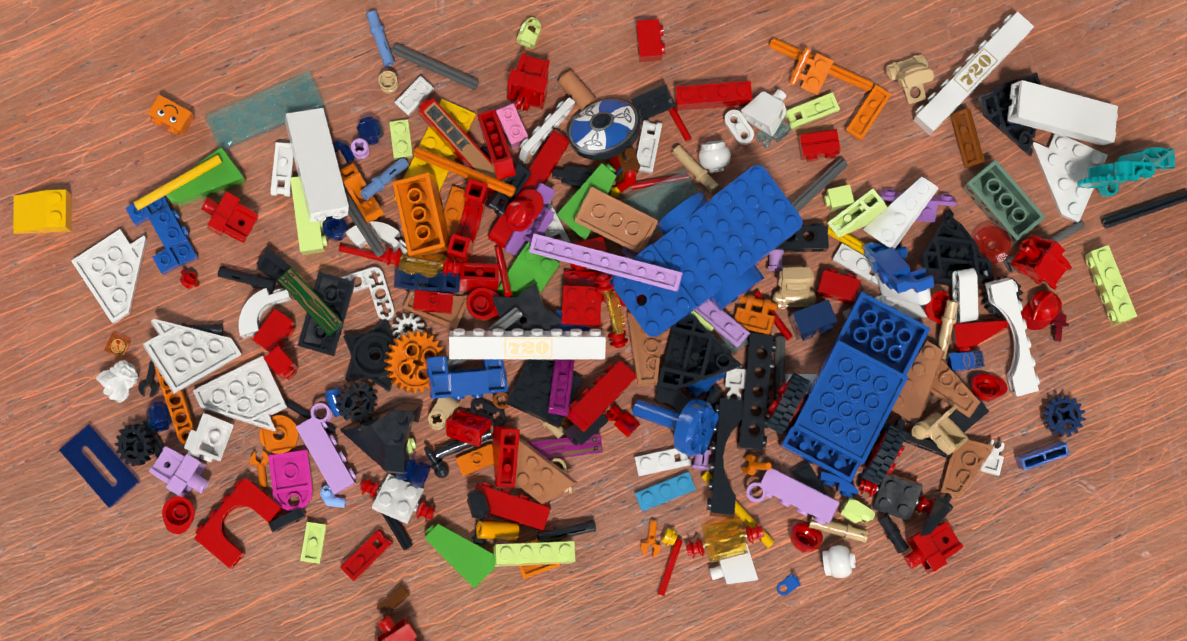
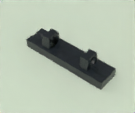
[880,419,953,459]

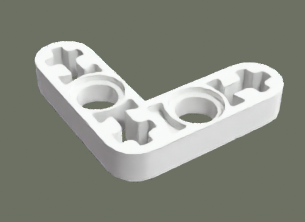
[340,267,395,321]

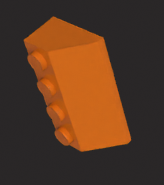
[392,172,450,256]

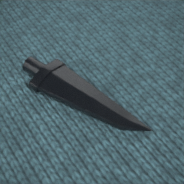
[920,493,953,537]

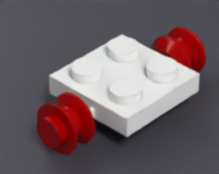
[360,474,436,524]

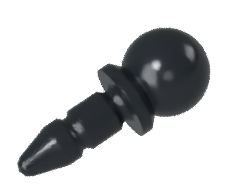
[424,446,449,478]

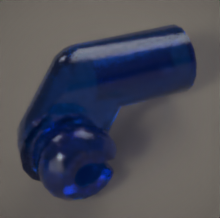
[332,140,355,163]

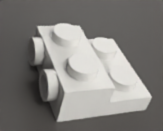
[184,413,234,462]

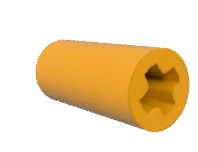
[476,521,519,540]

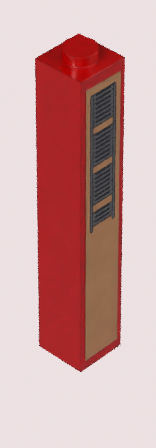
[418,98,503,195]

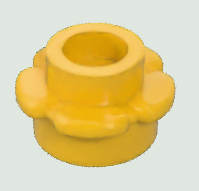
[661,528,678,547]

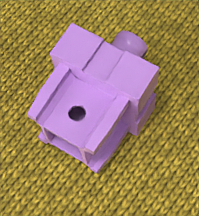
[149,446,209,498]

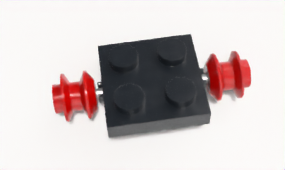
[858,473,934,521]

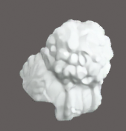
[96,360,138,403]

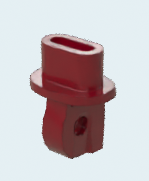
[1049,314,1069,342]

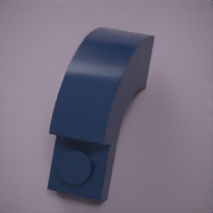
[394,268,460,294]

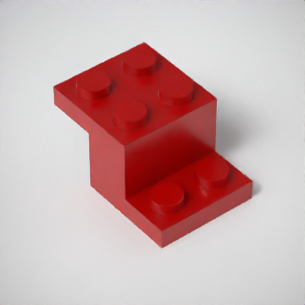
[562,271,602,326]

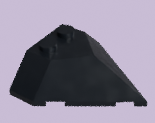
[978,72,1041,156]
[922,209,994,286]
[658,315,743,390]
[340,402,423,474]

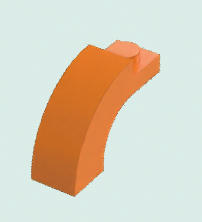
[340,163,384,223]

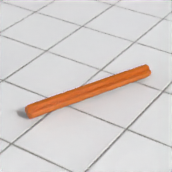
[769,38,874,92]
[413,147,516,197]

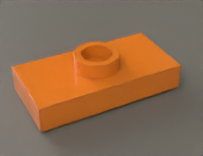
[456,444,494,477]

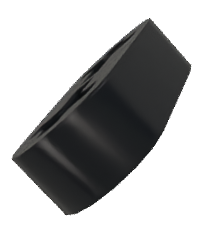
[471,401,506,426]
[268,508,306,533]

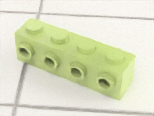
[1085,245,1137,326]

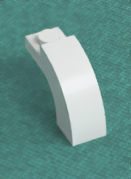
[345,221,408,257]
[239,288,292,339]

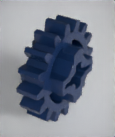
[1042,395,1086,438]

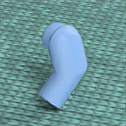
[320,486,346,508]

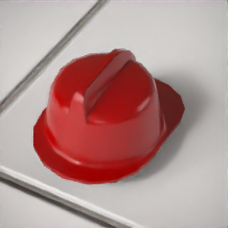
[505,189,544,232]
[1021,291,1062,331]

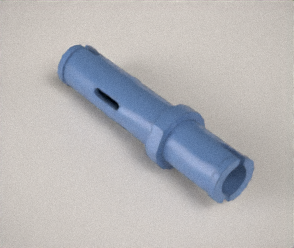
[366,10,395,67]
[360,158,409,200]

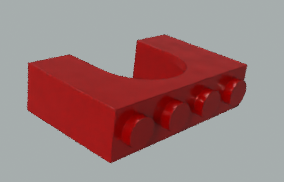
[447,179,490,263]
[194,477,283,569]

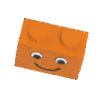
[147,95,195,136]

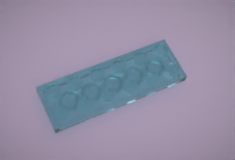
[205,71,325,150]

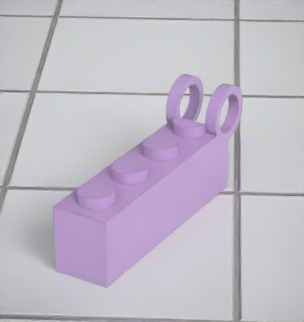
[296,403,357,495]
[746,467,840,525]

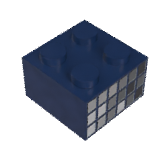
[789,300,837,341]

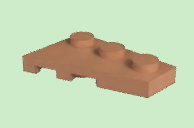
[941,440,995,498]

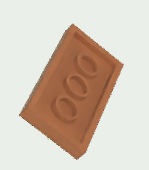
[573,186,658,254]

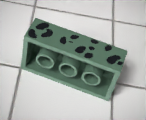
[963,160,1046,245]

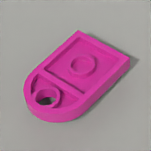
[268,450,313,511]

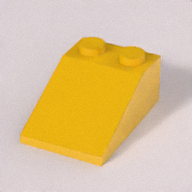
[13,190,72,234]

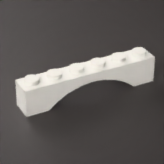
[985,278,1040,397]

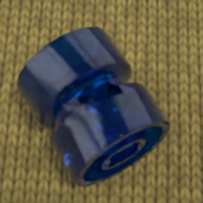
[396,456,431,489]

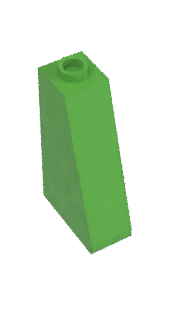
[166,148,246,206]
[557,163,617,240]
[425,524,496,588]

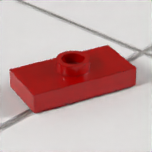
[413,290,454,314]

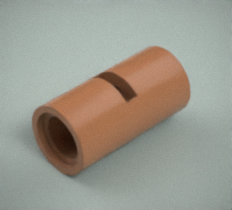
[558,71,596,111]

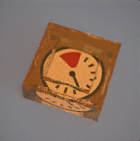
[104,333,131,359]

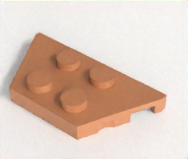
[516,439,577,504]

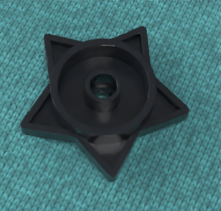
[493,283,562,331]
[343,319,412,392]

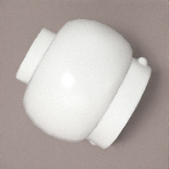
[699,140,731,172]
[823,545,856,578]

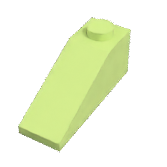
[827,189,887,238]

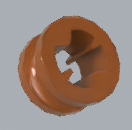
[493,392,509,410]

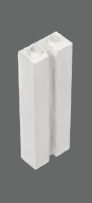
[1008,80,1118,146]
[285,108,349,222]

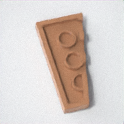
[627,313,662,387]
[892,341,945,425]
[931,359,980,418]

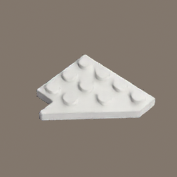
[1031,133,1108,223]
[72,229,147,324]
[143,319,241,394]
[193,356,287,431]

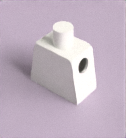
[741,89,787,137]
[709,544,758,585]

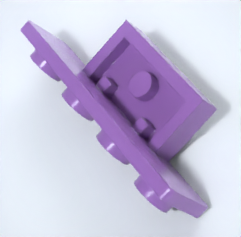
[504,183,555,257]
[879,189,957,223]

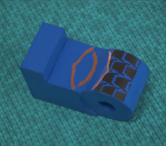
[946,351,985,372]

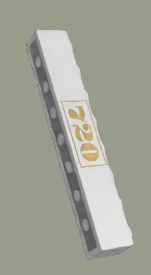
[913,12,1034,136]
[449,328,606,359]

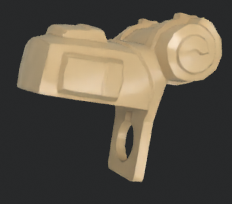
[886,55,934,104]
[772,265,817,309]
[912,405,969,455]

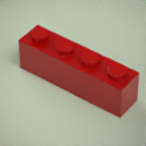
[674,81,753,111]
[477,109,516,180]
[567,360,636,432]
[474,482,551,531]

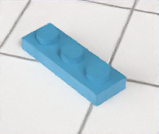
[635,472,696,512]

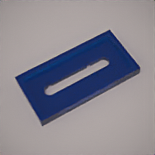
[59,424,140,508]

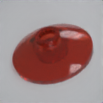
[974,226,1011,264]

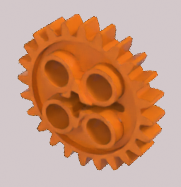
[384,330,446,393]

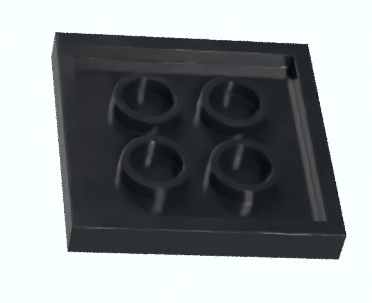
[506,359,583,428]

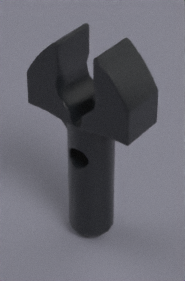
[138,361,160,398]

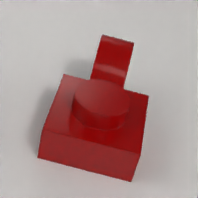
[605,405,641,437]

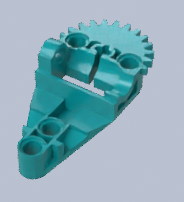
[1077,147,1176,197]

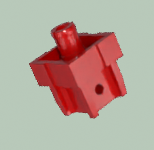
[507,53,550,111]
[201,191,259,243]
[1010,234,1072,290]
[904,521,964,573]
[374,615,418,641]

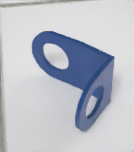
[777,574,801,596]

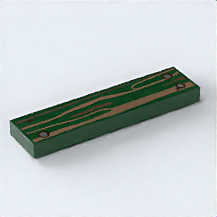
[278,267,344,336]

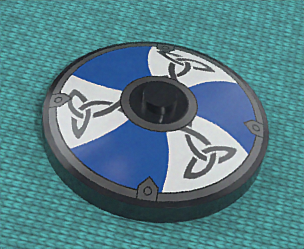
[567,98,642,160]

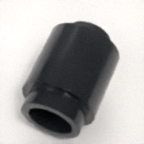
[467,490,491,520]

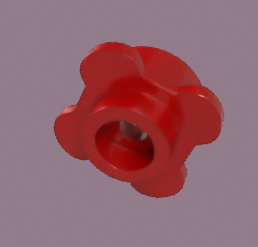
[180,269,200,289]

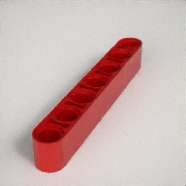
[488,129,570,248]

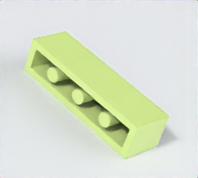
[290,176,328,255]
[493,541,575,567]

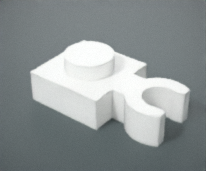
[725,369,746,400]
[980,440,1004,476]

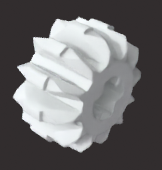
[392,313,425,340]

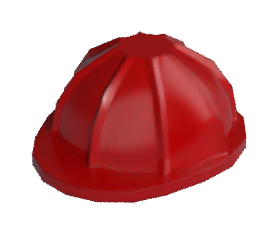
[466,287,500,320]
[925,291,952,323]
[971,373,1008,402]
[162,496,195,534]
[790,523,823,553]

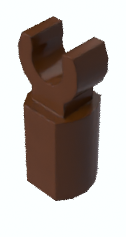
[376,585,410,617]

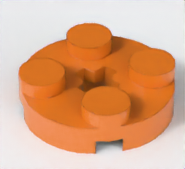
[259,415,299,454]

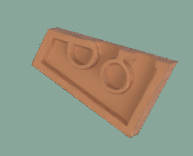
[403,291,468,330]

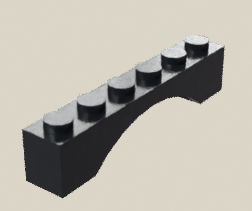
[706,398,743,518]

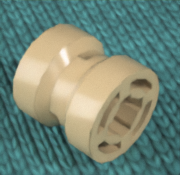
[378,71,399,94]

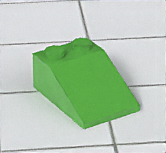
[497,242,560,297]

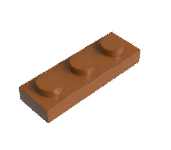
[951,108,985,168]

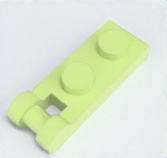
[785,92,840,130]

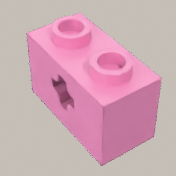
[496,104,529,150]

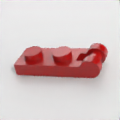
[340,529,393,582]

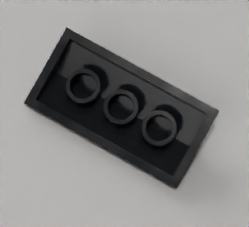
[298,272,356,356]

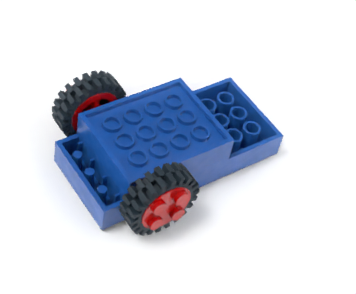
[766,292,930,485]

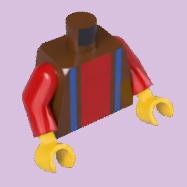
[607,146,640,198]

